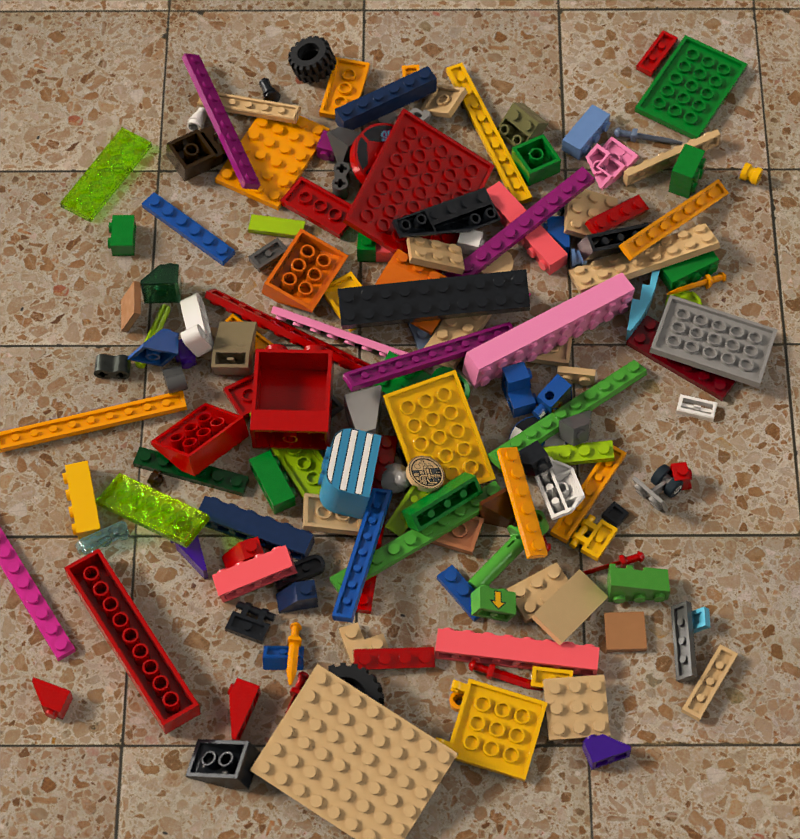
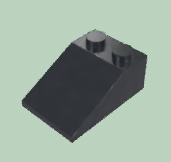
[185,739,261,790]

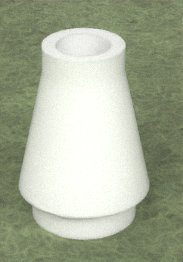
[187,107,207,132]

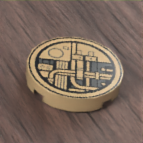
[406,455,444,493]

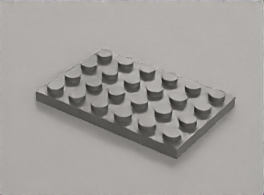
[649,295,778,388]

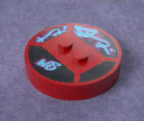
[350,123,394,184]

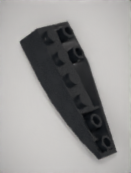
[392,187,501,238]

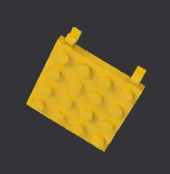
[435,678,548,782]

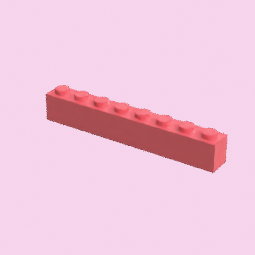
[435,627,600,676]

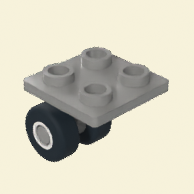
[632,464,683,513]

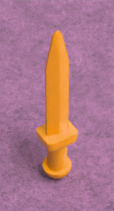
[667,272,727,295]
[286,622,302,685]

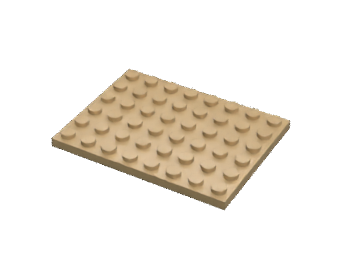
[250,664,458,839]

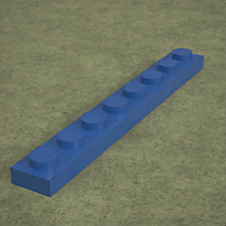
[332,488,393,623]

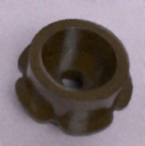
[147,470,164,488]

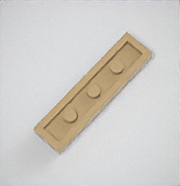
[681,644,738,721]

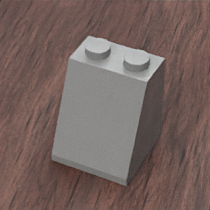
[344,385,382,435]

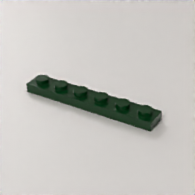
[133,447,249,496]

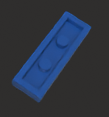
[437,565,480,621]

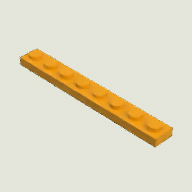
[618,179,729,261]

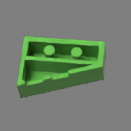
[607,563,670,604]

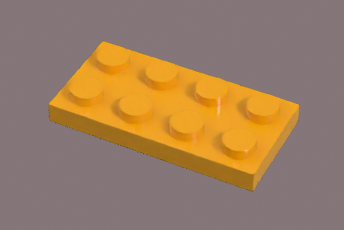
[319,57,370,119]

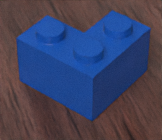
[501,362,537,418]

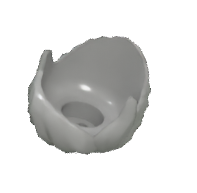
[381,463,410,494]

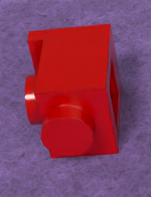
[670,462,692,491]

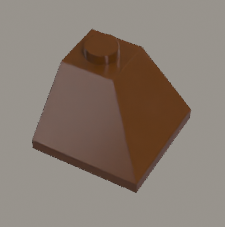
[479,487,517,528]

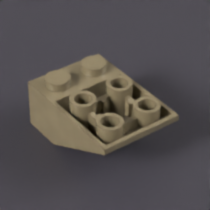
[211,322,257,376]

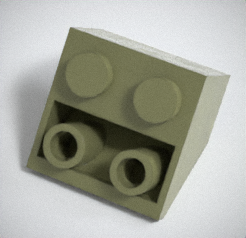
[497,102,549,147]

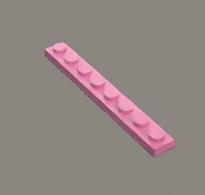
[271,306,408,357]

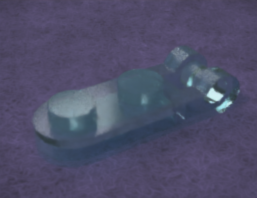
[75,521,130,555]

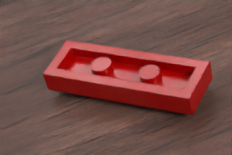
[636,30,678,77]

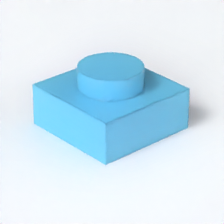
[692,607,711,633]

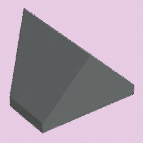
[327,127,361,163]

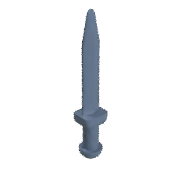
[614,127,683,144]

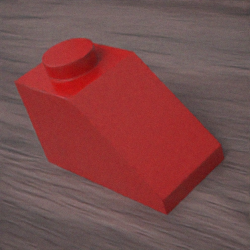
[222,536,264,569]
[32,677,73,720]

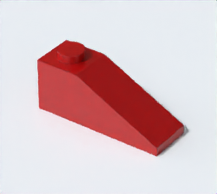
[228,678,261,741]

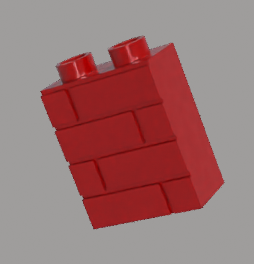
[250,344,334,450]

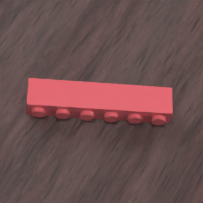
[486,181,568,275]

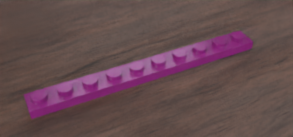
[182,53,261,190]
[444,166,595,277]
[343,322,514,392]

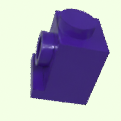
[175,339,197,369]

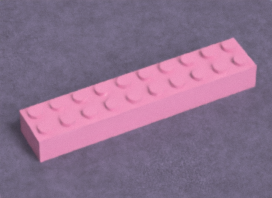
[462,273,635,389]

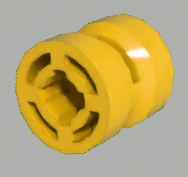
[739,162,763,186]

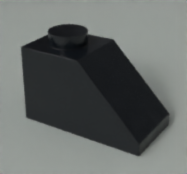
[518,440,553,476]

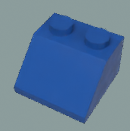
[128,329,179,367]

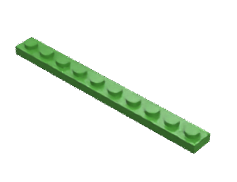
[488,360,647,470]
[329,481,502,593]

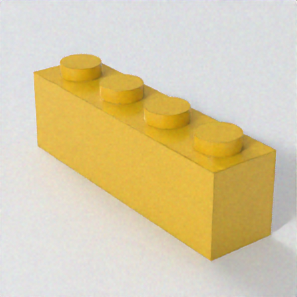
[62,460,102,542]

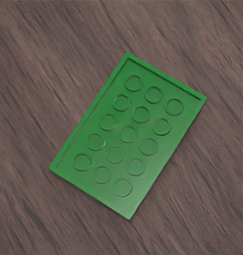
[634,35,747,139]

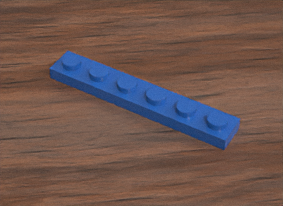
[142,192,235,266]

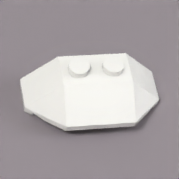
[534,457,585,521]

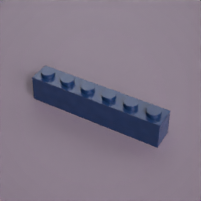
[335,66,437,130]
[196,496,314,560]

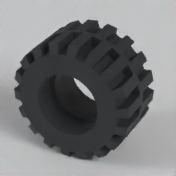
[288,36,336,84]

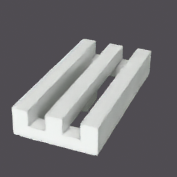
[676,394,718,422]

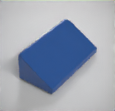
[263,646,304,670]

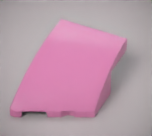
[586,136,639,190]

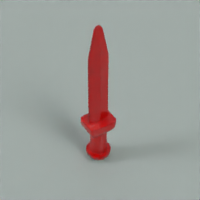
[571,551,645,577]
[468,660,543,691]
[284,671,309,716]

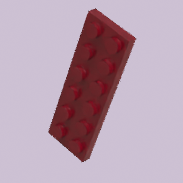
[626,315,737,401]

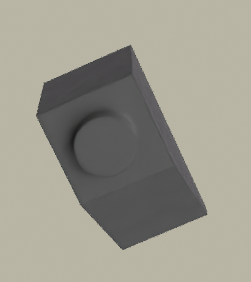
[559,410,592,446]

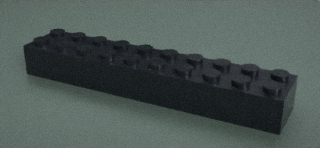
[338,269,530,330]

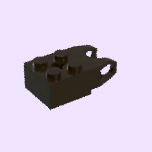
[166,127,228,182]

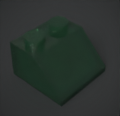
[140,263,182,304]

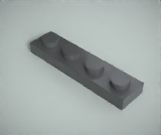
[671,601,697,683]

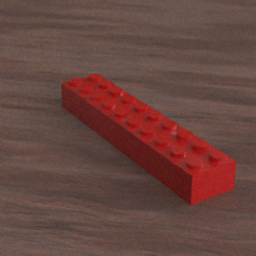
[64,548,201,735]

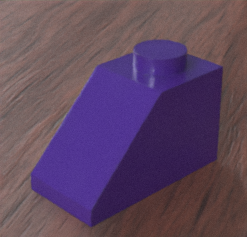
[582,734,631,770]

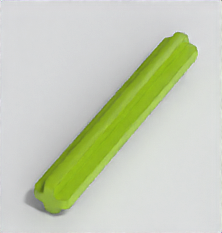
[135,304,171,369]

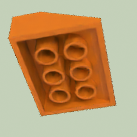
[262,228,349,313]
[375,249,447,335]

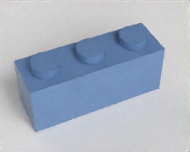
[562,104,611,160]

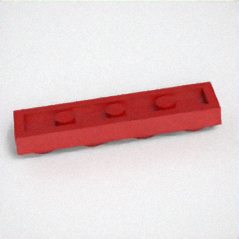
[585,194,649,234]
[353,647,435,670]

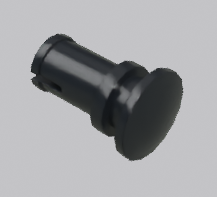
[259,78,281,102]

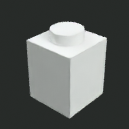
[457,230,486,255]

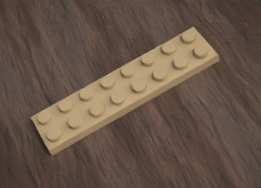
[568,223,720,294]

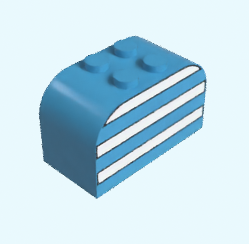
[318,428,381,519]

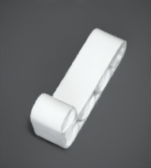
[180,293,214,357]

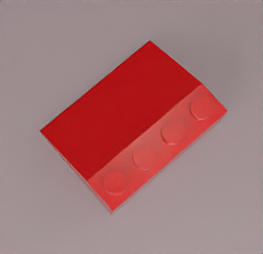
[150,403,249,476]

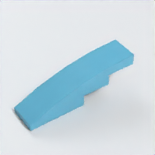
[626,270,659,340]

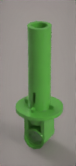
[468,510,549,590]

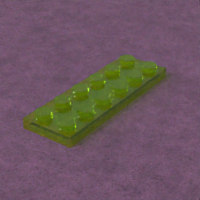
[60,127,152,222]
[96,473,210,548]

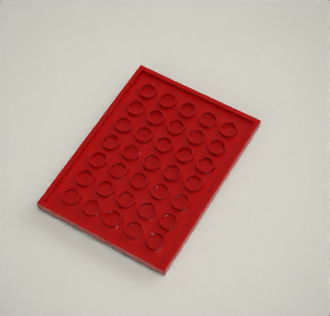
[343,108,495,273]

